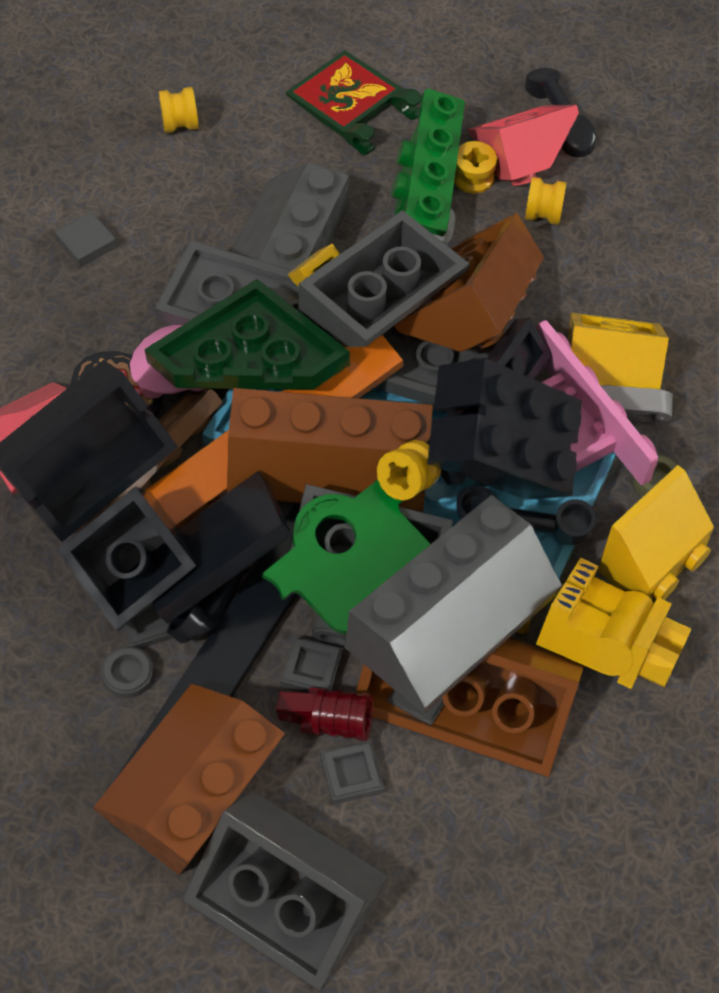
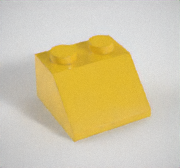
[568,312,669,389]
[598,465,714,600]

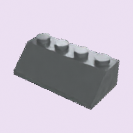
[345,495,562,714]

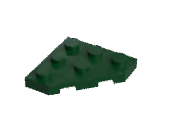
[144,279,351,390]

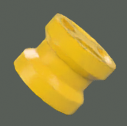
[158,87,199,134]
[454,141,497,194]
[525,177,567,225]
[377,440,441,500]

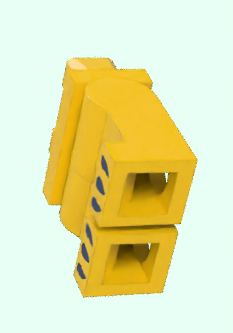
[536,558,691,689]

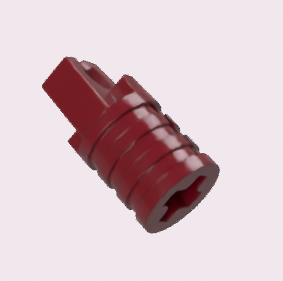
[276,688,374,741]

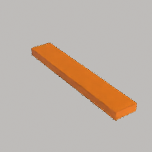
[145,335,404,528]

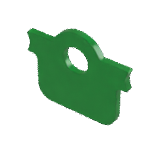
[262,479,430,634]

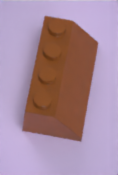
[394,212,544,352]
[227,388,433,513]
[356,638,584,777]

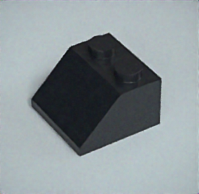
[57,486,199,631]

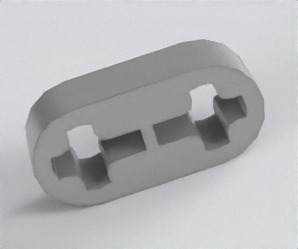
[600,385,673,423]

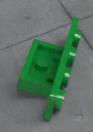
[391,88,465,236]

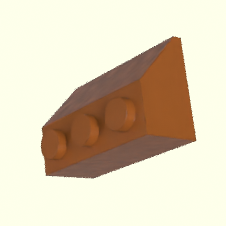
[93,683,285,875]

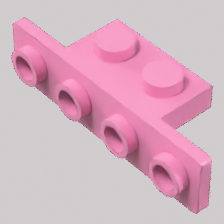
[536,320,658,485]

